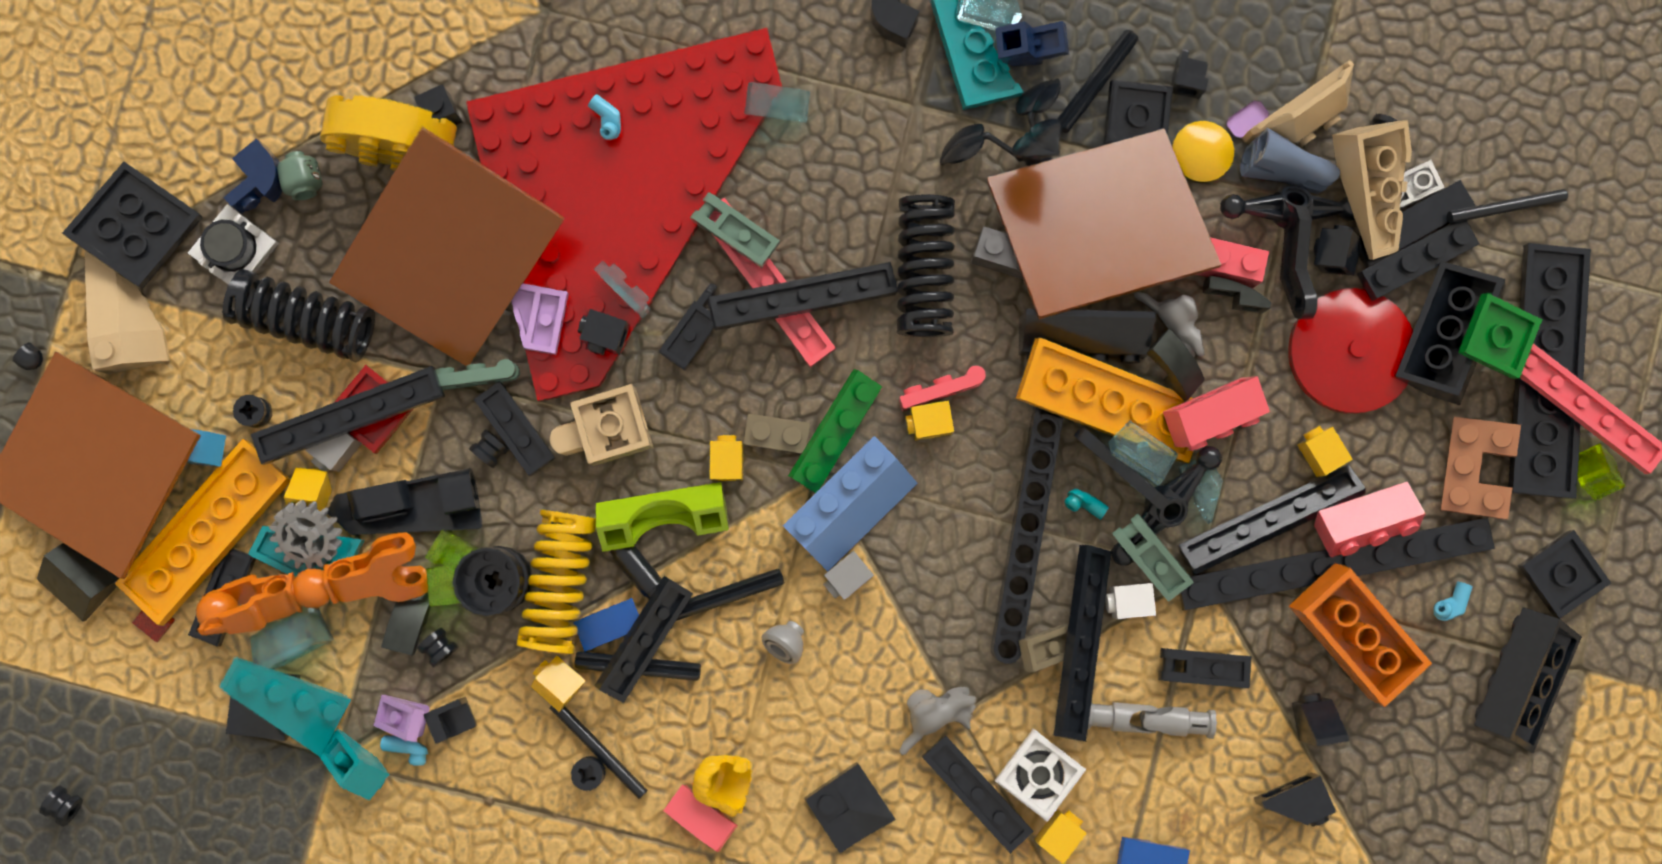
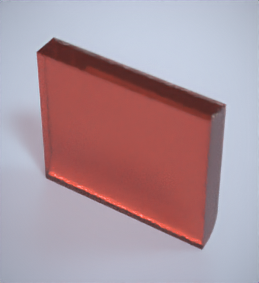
[132,611,176,642]

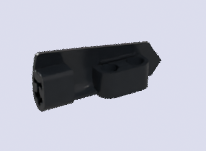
[327,468,483,535]

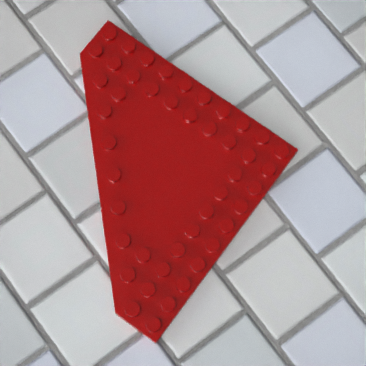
[466,28,782,402]

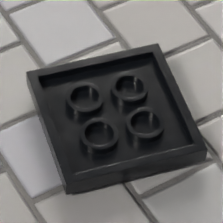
[62,161,203,290]

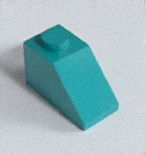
[320,729,390,800]

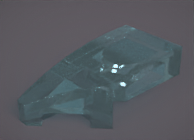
[1179,459,1223,524]

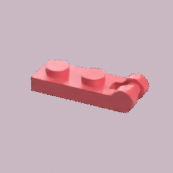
[899,366,986,412]

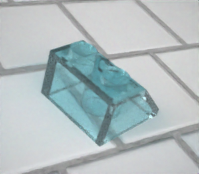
[250,606,334,670]

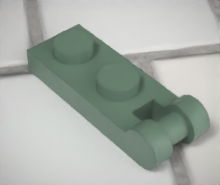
[690,192,780,268]
[436,359,520,390]
[1112,513,1194,602]

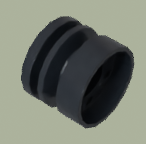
[453,546,533,616]

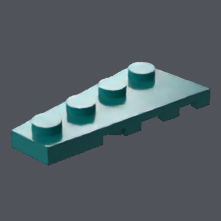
[930,0,1024,110]
[219,657,351,757]

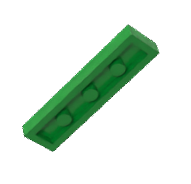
[788,369,882,493]

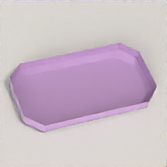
[1226,100,1269,138]

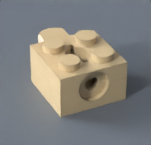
[550,384,654,466]

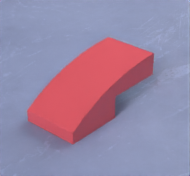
[663,784,738,852]

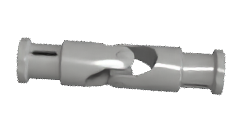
[1088,702,1217,739]

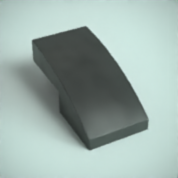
[1202,276,1271,313]
[1147,329,1205,402]
[381,591,435,655]

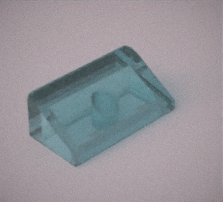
[957,0,1022,30]
[1108,421,1178,486]

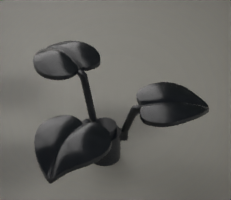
[940,78,1062,167]

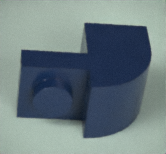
[995,21,1069,66]
[223,138,283,213]

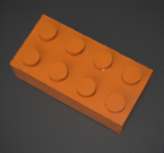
[1289,563,1432,707]

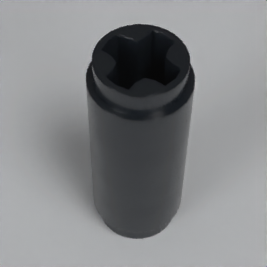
[610,546,662,600]

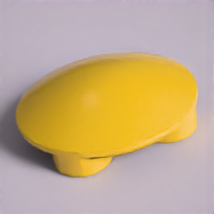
[1172,121,1234,182]

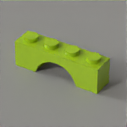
[596,482,729,552]

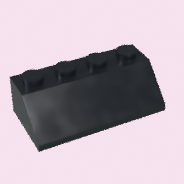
[1396,261,1506,405]
[1019,309,1156,364]
[1474,607,1582,753]

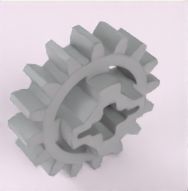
[269,500,342,569]

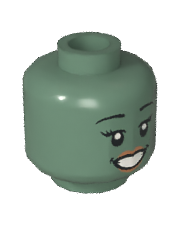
[277,151,323,201]

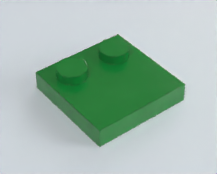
[1458,293,1542,379]

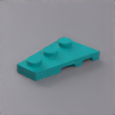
[248,526,365,577]

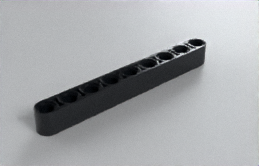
[991,406,1063,664]

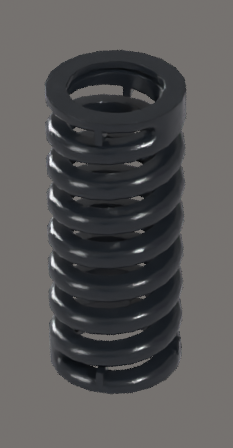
[897,194,955,337]
[222,269,375,363]

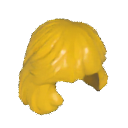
[692,755,753,817]

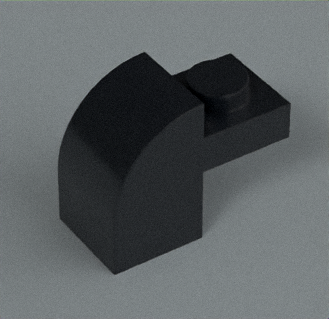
[871,0,920,48]

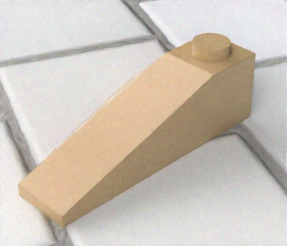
[1332,120,1412,260]
[85,252,170,374]

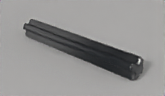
[1057,29,1139,133]
[676,569,784,621]
[574,651,701,681]

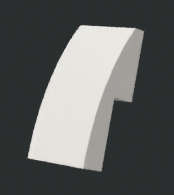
[1400,160,1445,208]

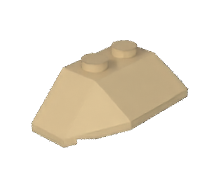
[1242,60,1354,148]

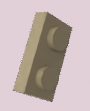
[743,413,810,454]
[1019,623,1069,672]

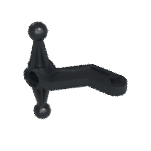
[1220,185,1355,319]
[1074,426,1222,566]

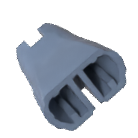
[1240,128,1340,194]

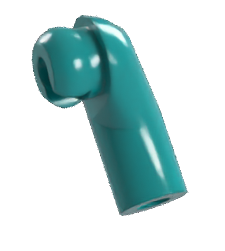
[1064,489,1109,520]

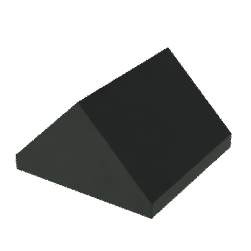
[37,543,119,621]

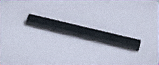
[1447,189,1568,224]
[549,705,648,799]

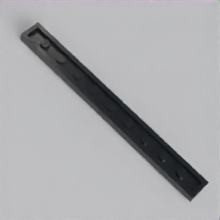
[1179,518,1495,610]

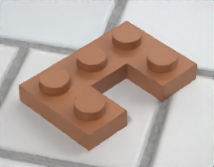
[1441,417,1521,520]

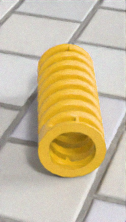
[516,509,596,654]

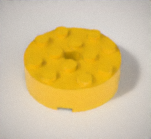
[320,95,457,171]

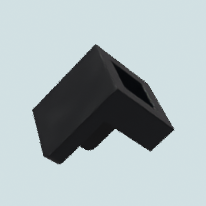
[1171,49,1209,99]
[423,696,477,744]

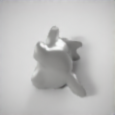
[1134,292,1205,357]
[900,687,976,755]

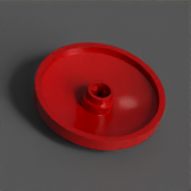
[1288,288,1413,414]

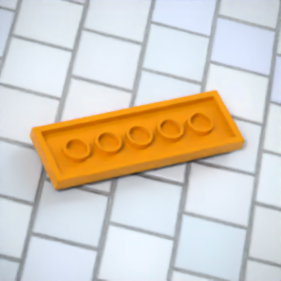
[1015,338,1193,464]
[115,439,291,626]

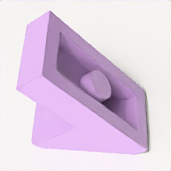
[374,695,430,742]

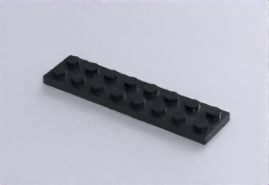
[1508,243,1591,499]

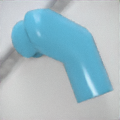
[588,94,621,140]
[1433,582,1473,621]
[381,735,428,766]

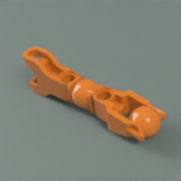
[196,532,432,635]

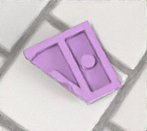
[511,283,569,355]

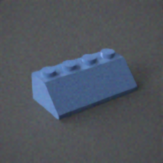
[783,436,917,572]

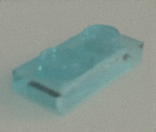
[745,82,810,123]
[594,261,651,319]

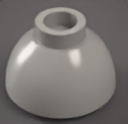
[762,621,804,664]

